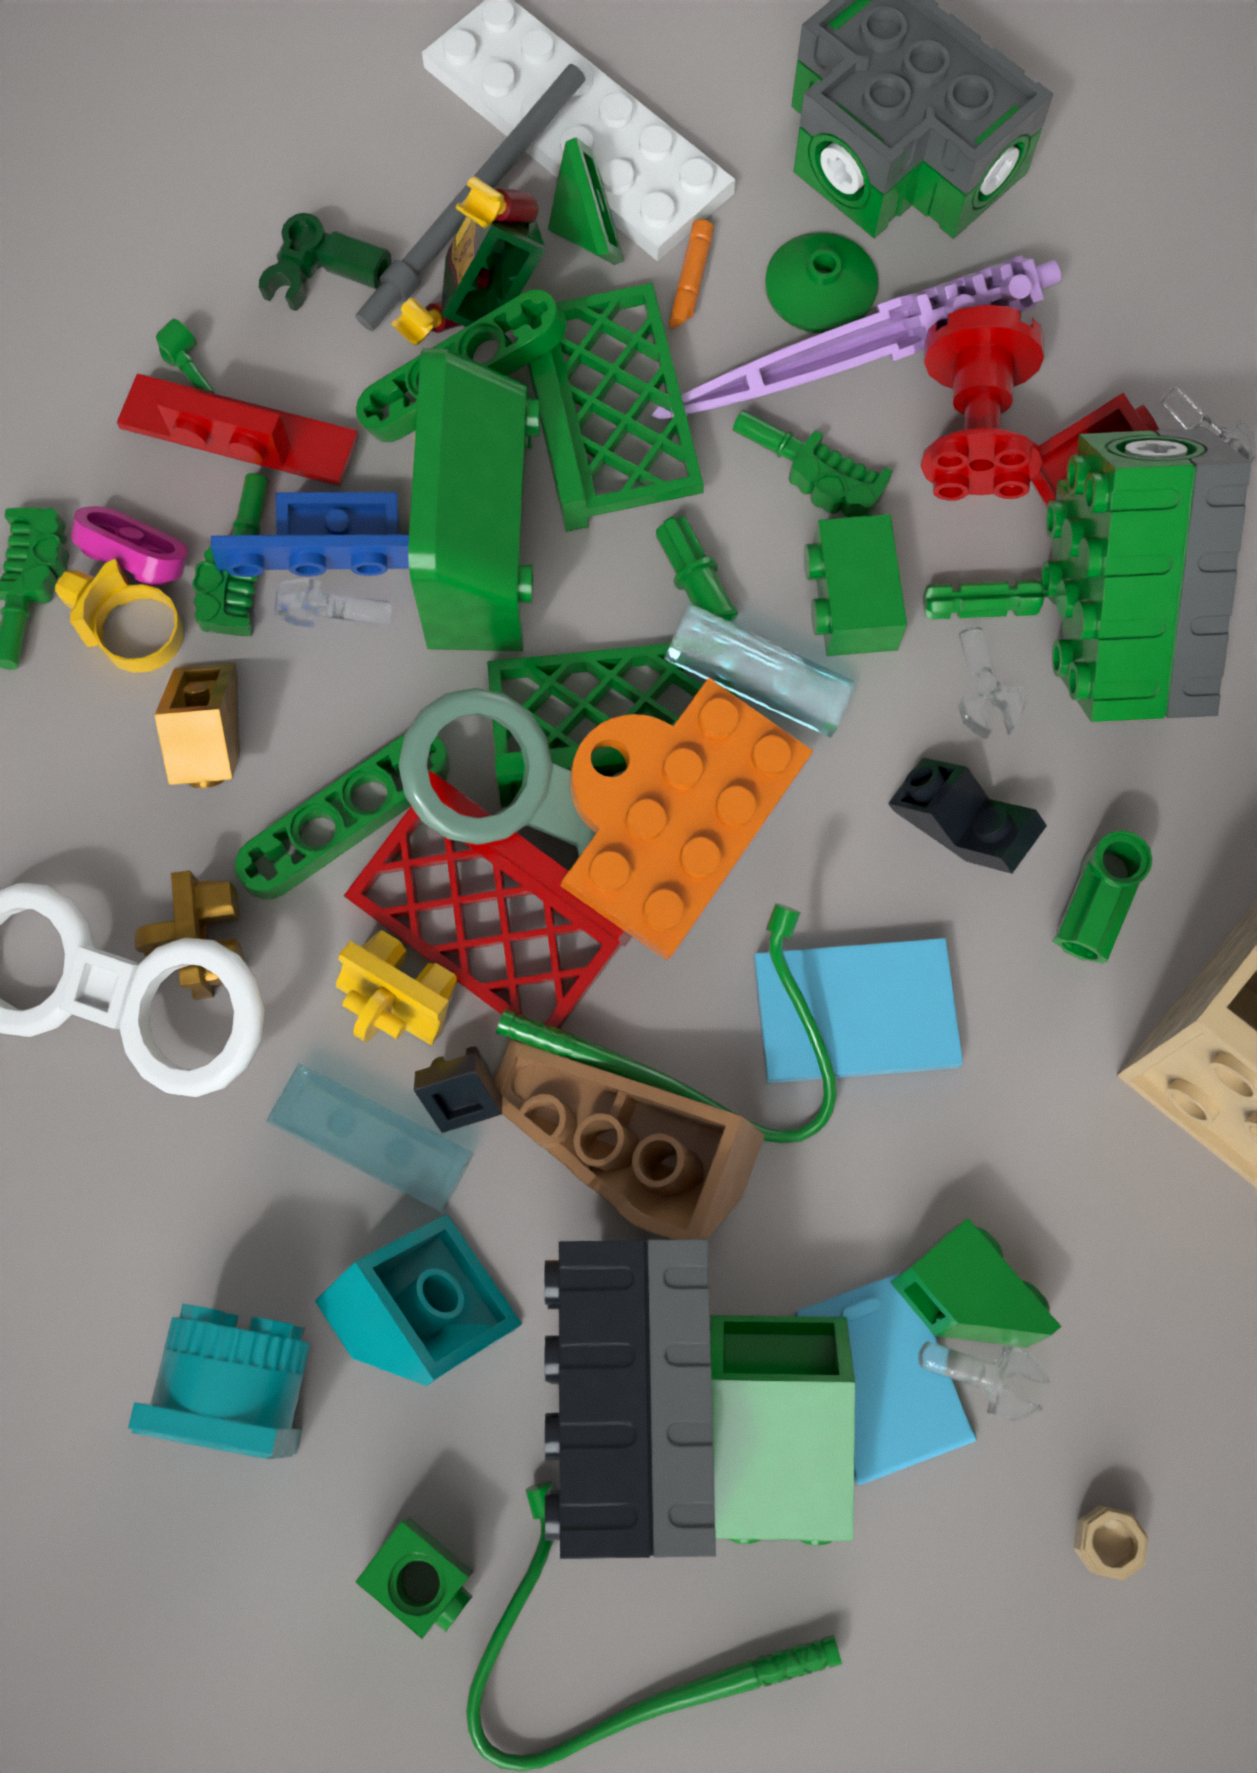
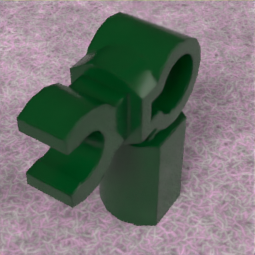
[258,213,392,311]

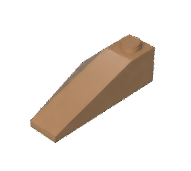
[494,1040,765,1240]

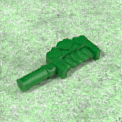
[732,409,893,517]
[192,473,269,636]
[0,508,69,670]

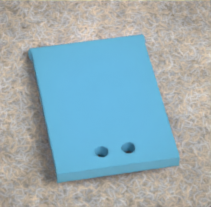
[795,1273,977,1485]

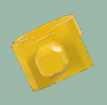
[55,558,184,673]

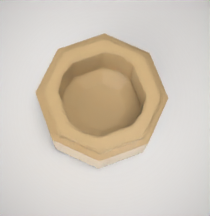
[1073,1505,1149,1581]

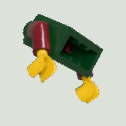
[391,176,545,345]

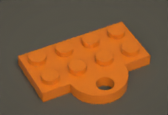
[560,677,813,961]

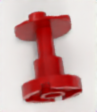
[920,305,1044,501]

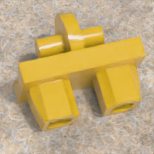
[336,930,457,1046]

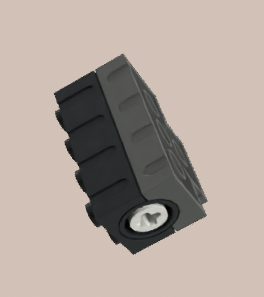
[544,1239,716,1559]

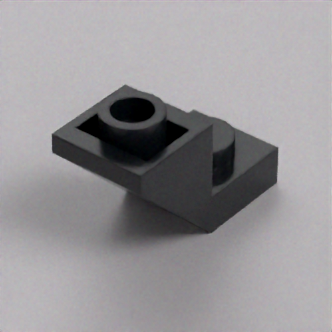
[888,757,1047,874]

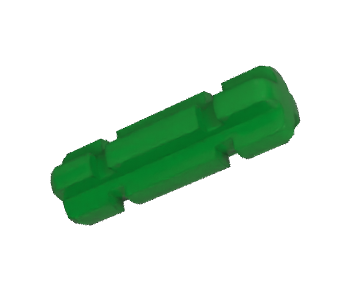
[923,579,1044,620]

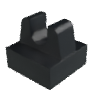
[413,1046,503,1133]

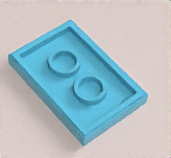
[753,938,963,1084]

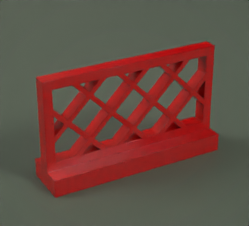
[343,770,632,1029]

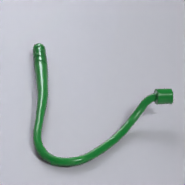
[496,903,837,1143]
[466,1481,842,1771]

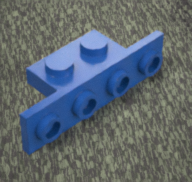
[211,492,409,577]

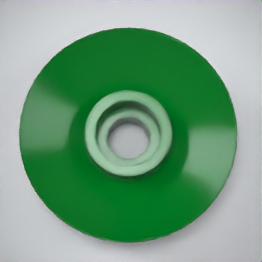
[765,233,878,333]

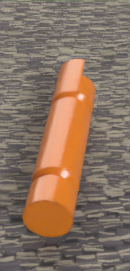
[668,219,714,330]

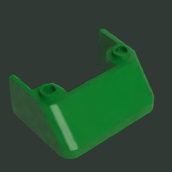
[408,348,540,652]

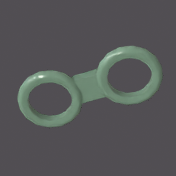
[399,688,626,857]

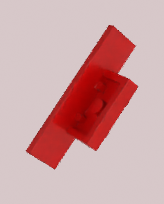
[116,373,359,487]

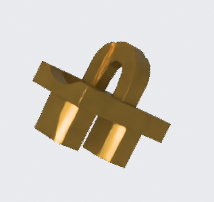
[134,870,244,1000]

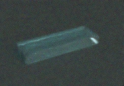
[664,603,855,738]
[266,1063,474,1214]

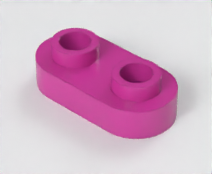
[71,506,188,586]

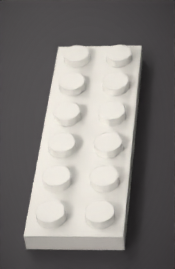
[422,0,735,262]

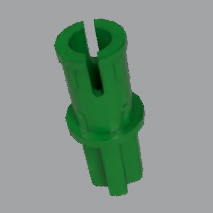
[656,516,738,632]

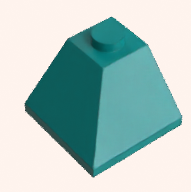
[315,1214,522,1386]

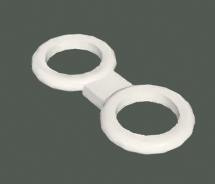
[0,883,265,1097]

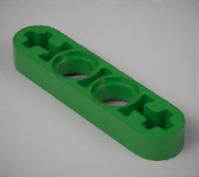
[356,290,567,442]
[235,734,449,900]

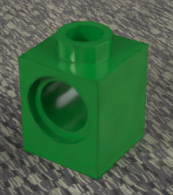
[355,1517,474,1639]

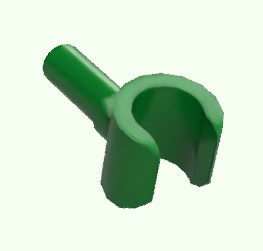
[156,318,215,393]

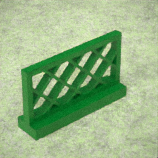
[527,283,704,532]
[487,638,738,807]

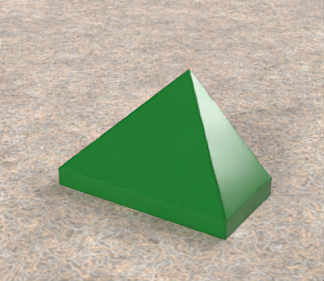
[547,137,624,265]

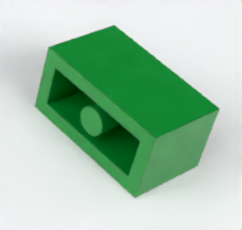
[804,514,907,656]

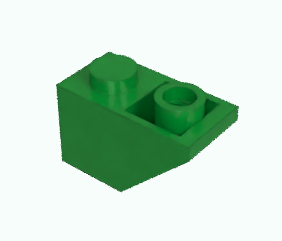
[890,1218,1062,1348]

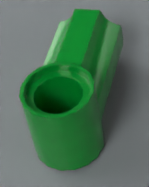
[1052,830,1153,964]

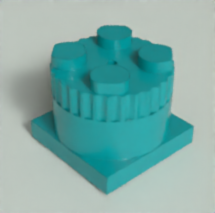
[128,1304,311,1459]

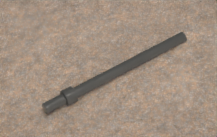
[355,64,586,331]

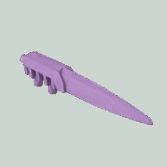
[650,255,1061,419]

